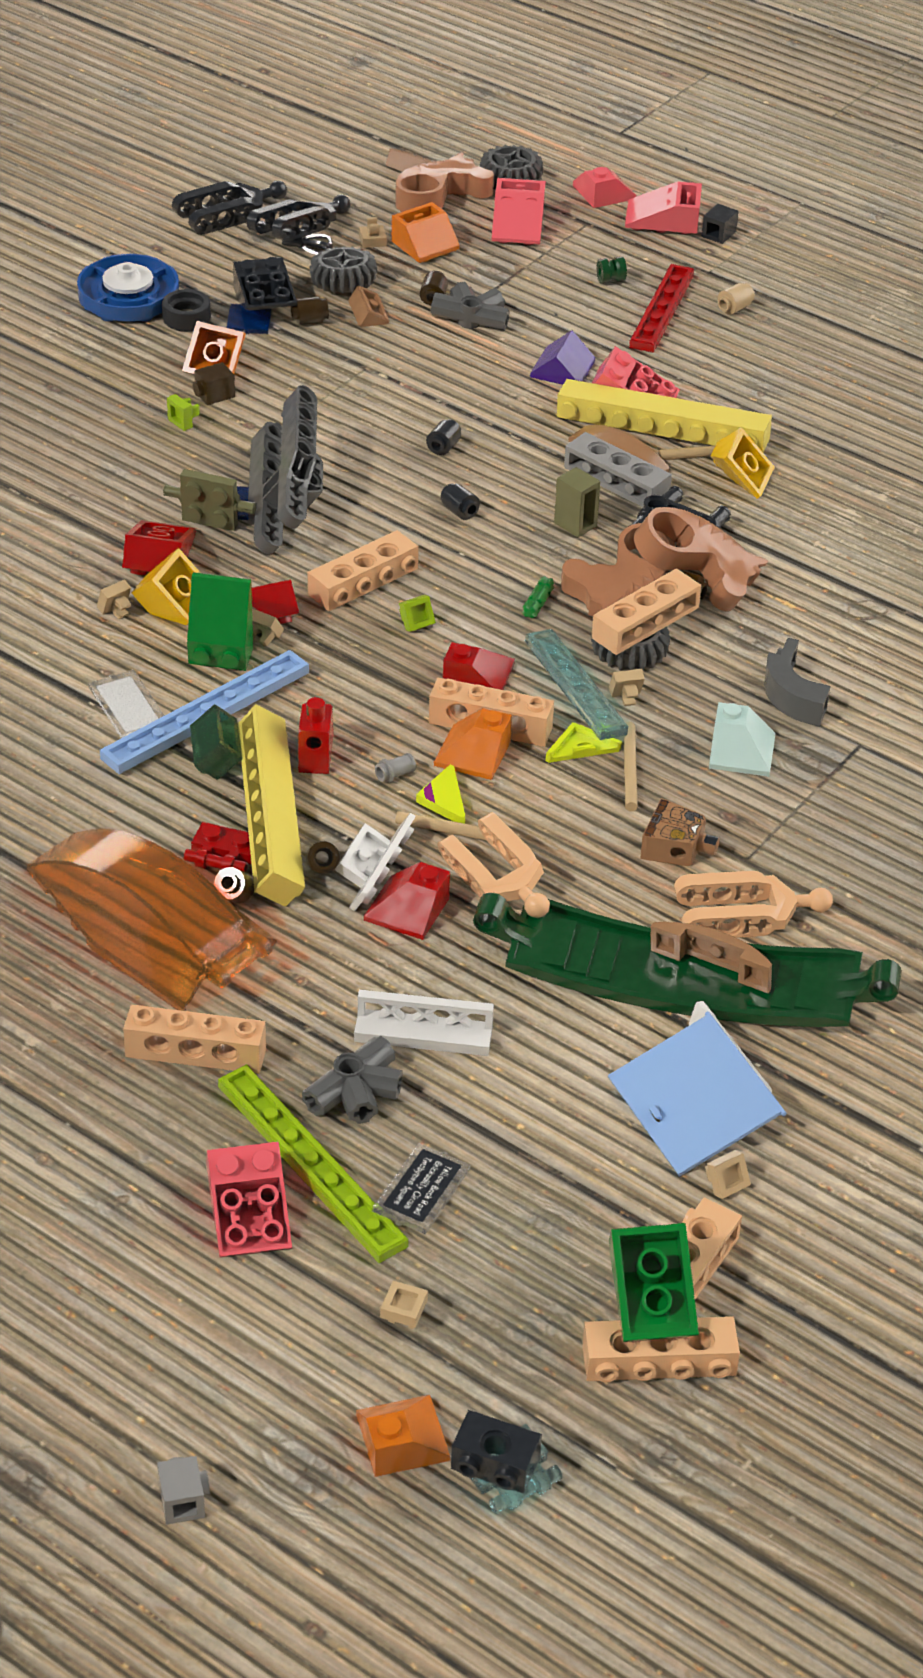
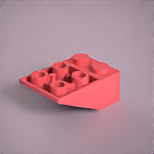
[491,178,546,245]
[625,181,702,234]
[592,346,680,398]
[206,1142,292,1257]

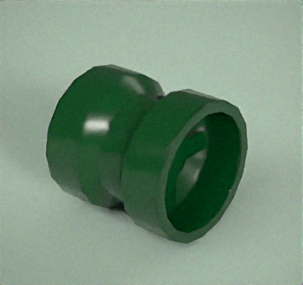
[596,256,627,284]

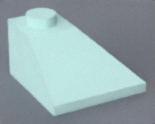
[709,702,776,777]

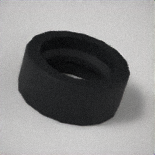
[162,289,211,332]

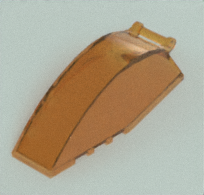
[26,829,277,1011]

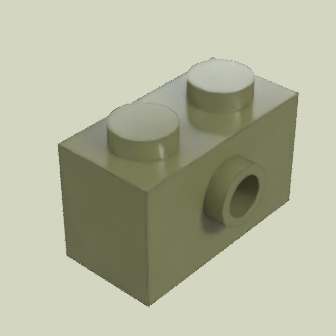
[554,467,601,537]

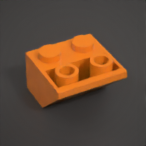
[392,202,460,263]

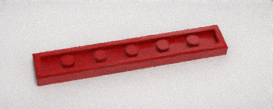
[629,264,694,353]

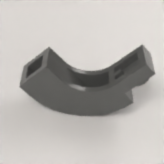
[764,638,831,727]

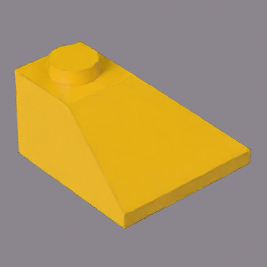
[710,427,774,499]
[131,548,200,625]

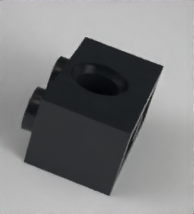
[451,1410,542,1494]

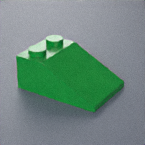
[187,572,253,671]
[609,1223,699,1342]

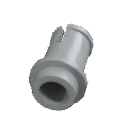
[375,753,416,783]

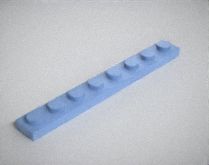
[100,650,309,774]

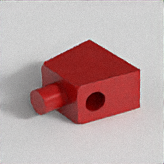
[298,697,334,774]

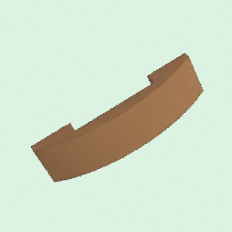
[568,425,670,472]
[651,922,772,993]

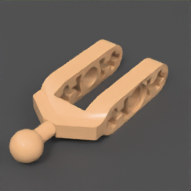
[438,812,550,918]
[674,871,833,938]

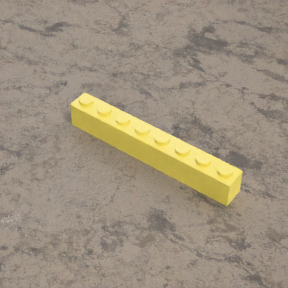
[557,379,772,452]
[238,704,305,907]

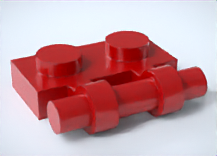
[183,822,252,872]

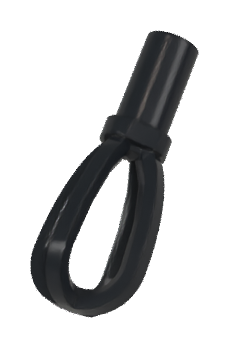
[282,234,333,255]

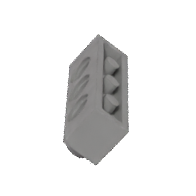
[564,432,672,507]

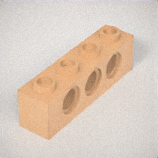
[307,530,419,611]
[592,569,701,655]
[429,677,554,747]
[123,1004,266,1074]
[683,1197,742,1299]
[582,1316,740,1382]

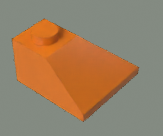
[182,321,246,374]
[434,708,512,780]
[356,1395,450,1477]

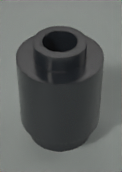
[426,419,461,456]
[440,483,480,520]

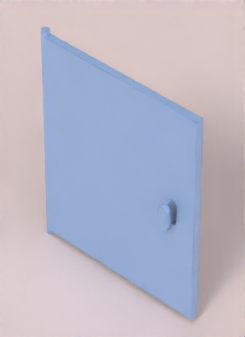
[607,1011,787,1177]

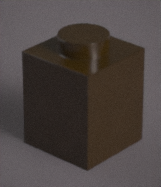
[192,362,235,406]

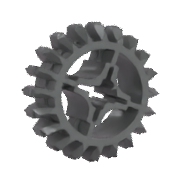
[480,144,543,189]
[310,246,377,293]
[591,626,670,670]

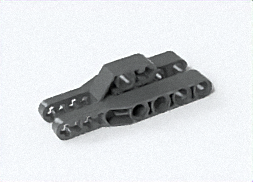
[248,385,323,555]

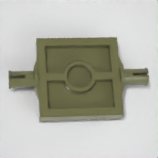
[163,469,256,531]

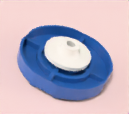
[77,254,179,322]

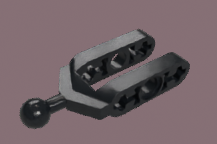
[172,180,287,235]
[247,195,351,241]

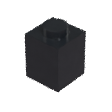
[701,203,739,244]

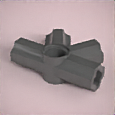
[431,282,510,331]
[302,1035,403,1124]

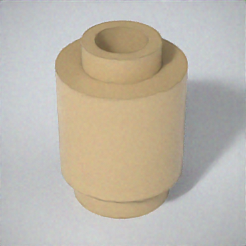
[718,283,755,315]

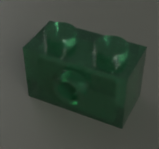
[190,704,242,780]

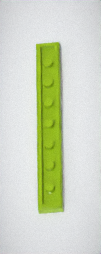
[218,1064,409,1264]

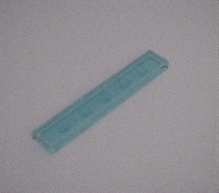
[525,629,628,740]

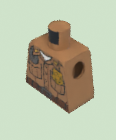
[640,798,720,866]

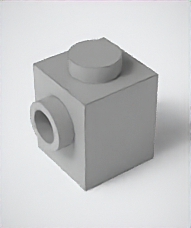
[157,1456,210,1525]

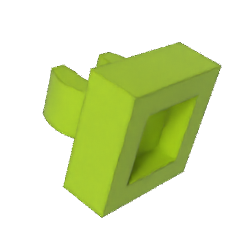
[167,394,200,431]
[399,595,436,632]

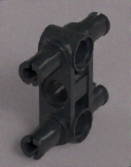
[629,486,731,547]

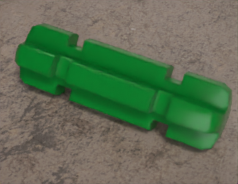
[522,576,554,619]

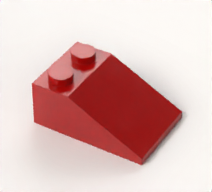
[122,520,196,575]

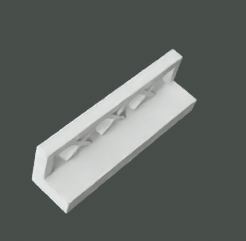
[354,990,494,1056]

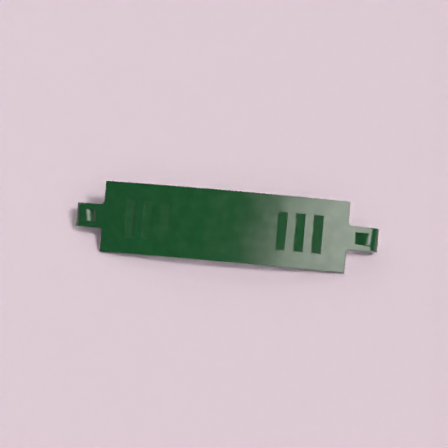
[473,893,902,1027]

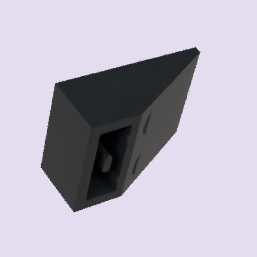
[233,257,297,311]

